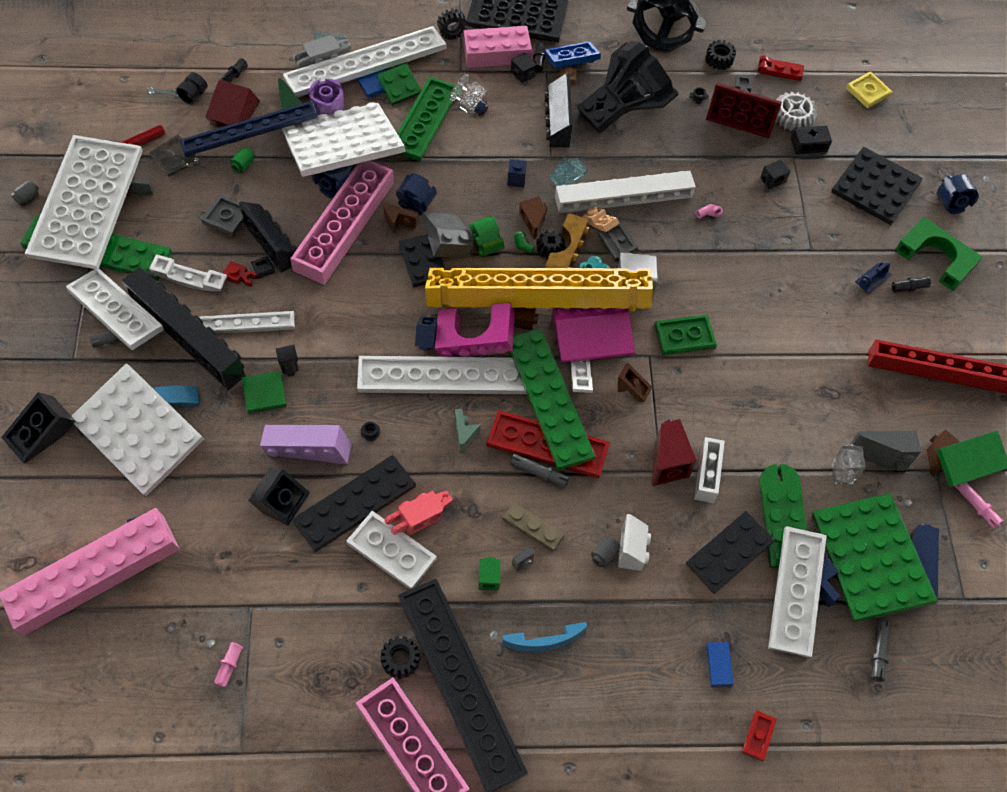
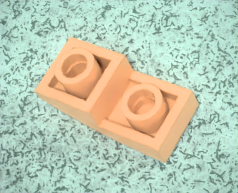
[582,207,619,232]

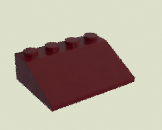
[706,82,782,138]

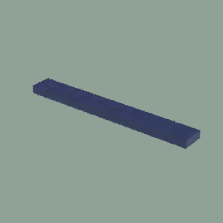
[180,101,318,157]

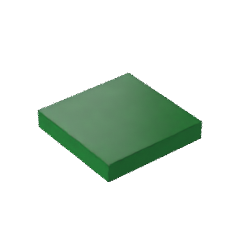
[242,371,286,413]

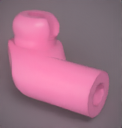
[696,204,723,219]

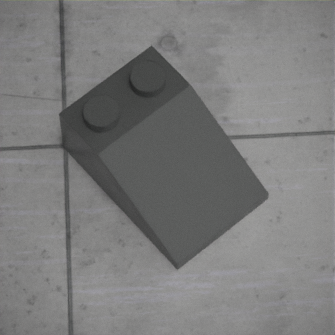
[422,212,474,258]
[847,431,921,471]

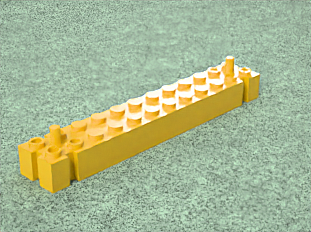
[425,268,653,312]

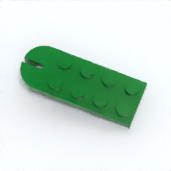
[759,464,807,568]

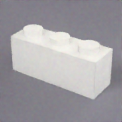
[694,437,725,504]

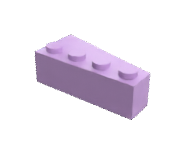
[260,425,352,465]

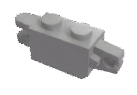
[293,35,351,68]

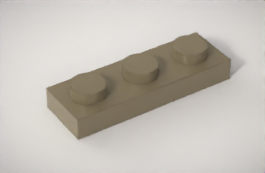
[502,502,564,552]

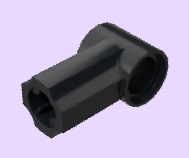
[275,344,299,377]

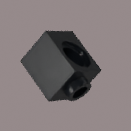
[760,159,791,189]

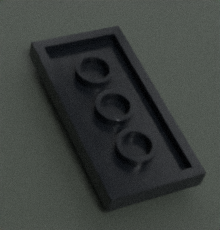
[686,511,775,594]

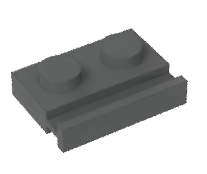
[598,222,638,262]

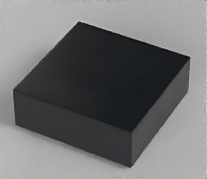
[251,256,275,279]

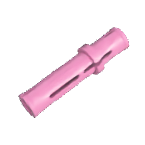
[954,482,1004,529]

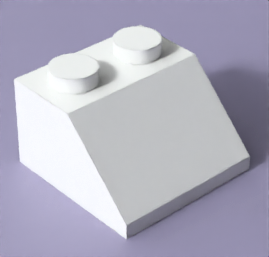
[618,514,651,571]

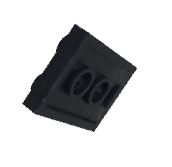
[399,234,446,287]

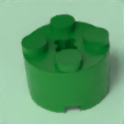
[468,215,505,257]

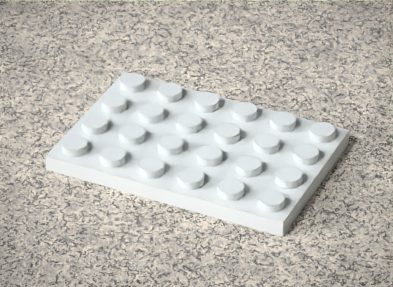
[72,363,205,496]

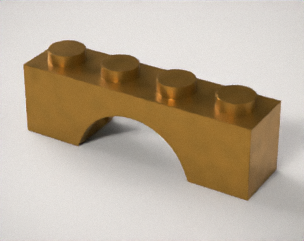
[545,213,590,268]

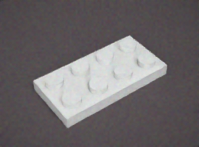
[346,511,437,589]

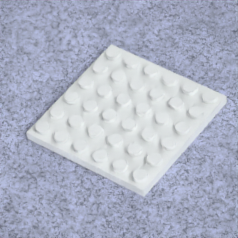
[281,102,405,177]

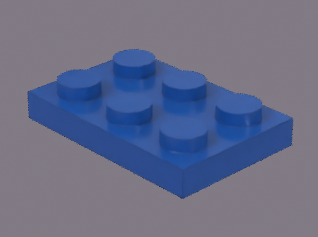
[544,41,601,69]

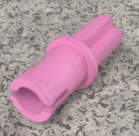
[214,642,243,687]

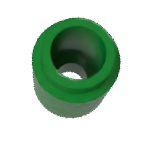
[230,147,255,173]

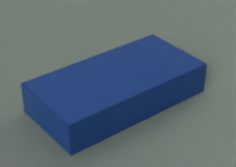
[706,642,734,687]

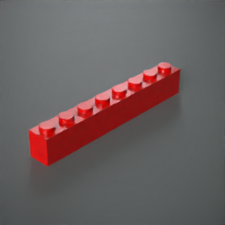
[868,339,1007,394]

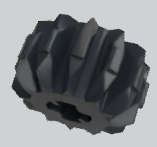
[536,230,566,260]

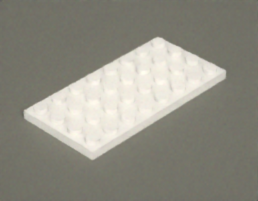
[25,135,143,269]

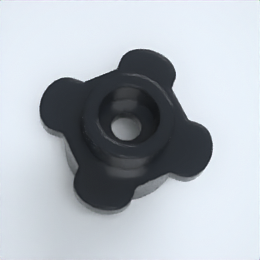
[689,87,709,104]

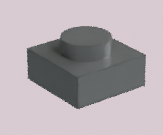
[512,547,534,571]

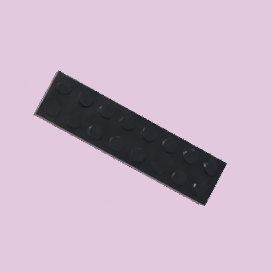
[122,267,246,391]

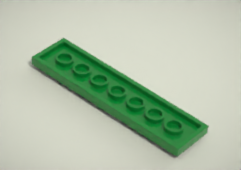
[20,215,172,281]
[510,328,596,471]

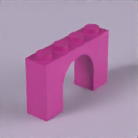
[435,303,515,357]

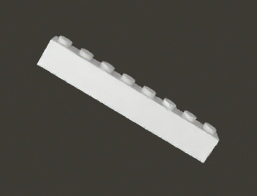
[555,171,696,214]

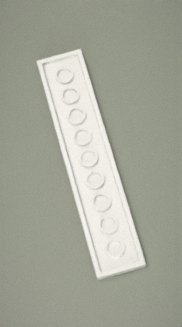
[283,26,447,97]
[357,356,527,394]

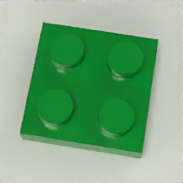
[377,63,421,105]

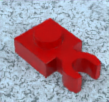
[223,261,257,287]

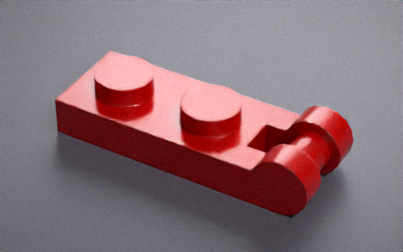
[758,55,804,81]

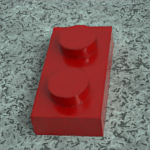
[741,710,777,761]

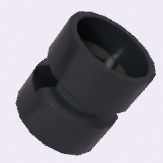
[176,72,208,104]

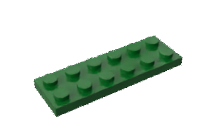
[397,77,460,161]

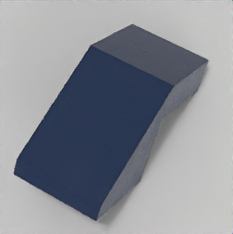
[819,555,840,608]

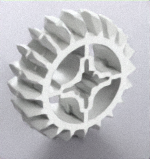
[775,91,817,131]

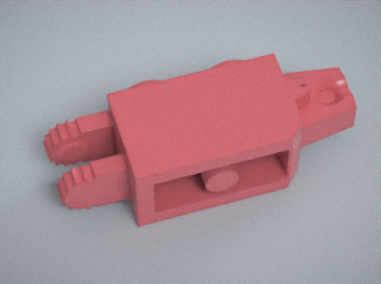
[384,491,453,536]

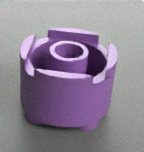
[309,78,344,116]

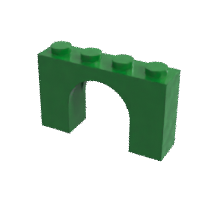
[895,217,983,292]

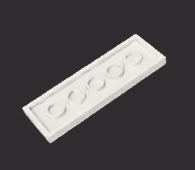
[66,269,164,350]
[768,526,827,658]

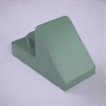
[455,409,481,453]

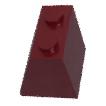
[205,79,260,128]
[651,419,697,486]

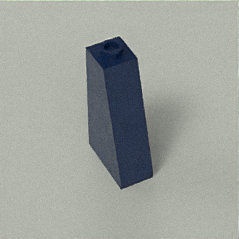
[910,524,939,598]

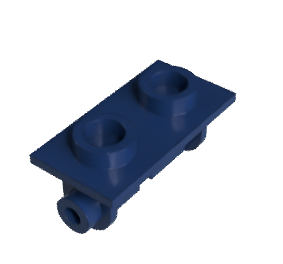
[855,261,892,293]

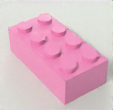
[463,26,532,68]

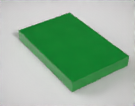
[654,314,717,356]

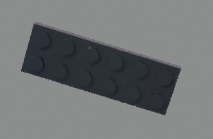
[292,455,416,553]

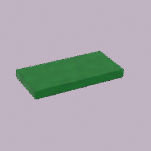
[936,430,1007,487]

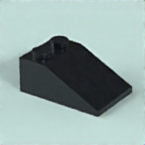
[1,392,75,463]

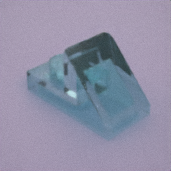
[550,157,587,186]

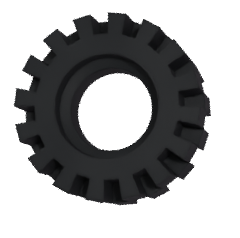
[437,8,468,40]
[705,40,736,70]
[381,636,420,679]

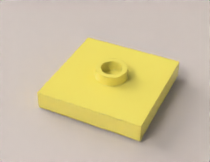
[846,71,893,109]

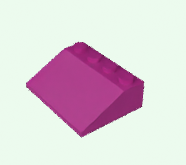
[551,308,635,363]

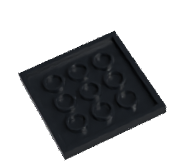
[831,146,923,225]

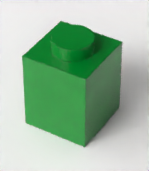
[478,557,501,591]

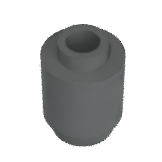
[10,180,39,206]
[591,536,620,567]

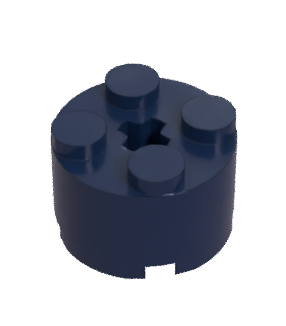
[312,166,352,198]
[396,173,437,215]
[936,174,979,214]

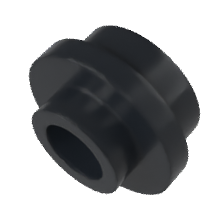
[361,422,380,441]

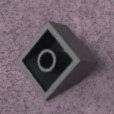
[248,468,310,525]

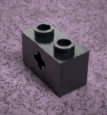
[791,126,832,154]

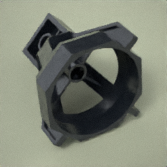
[627,0,707,52]
[577,41,678,134]

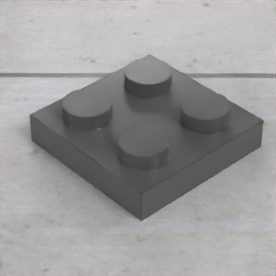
[201,194,244,237]

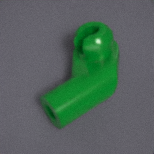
[514,231,535,254]

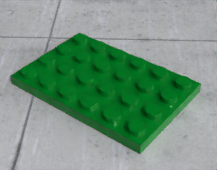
[812,493,937,623]

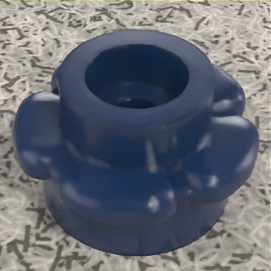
[475,100,489,115]

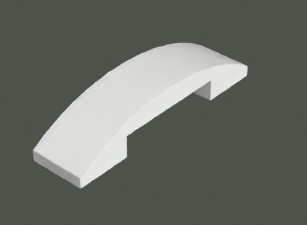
[149,254,227,292]
[571,360,593,393]

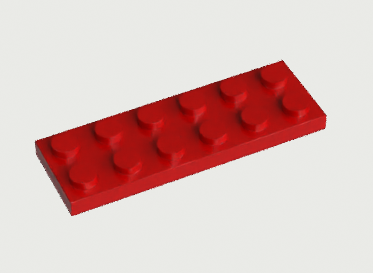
[486,410,610,479]

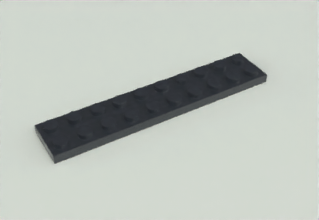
[398,578,528,792]

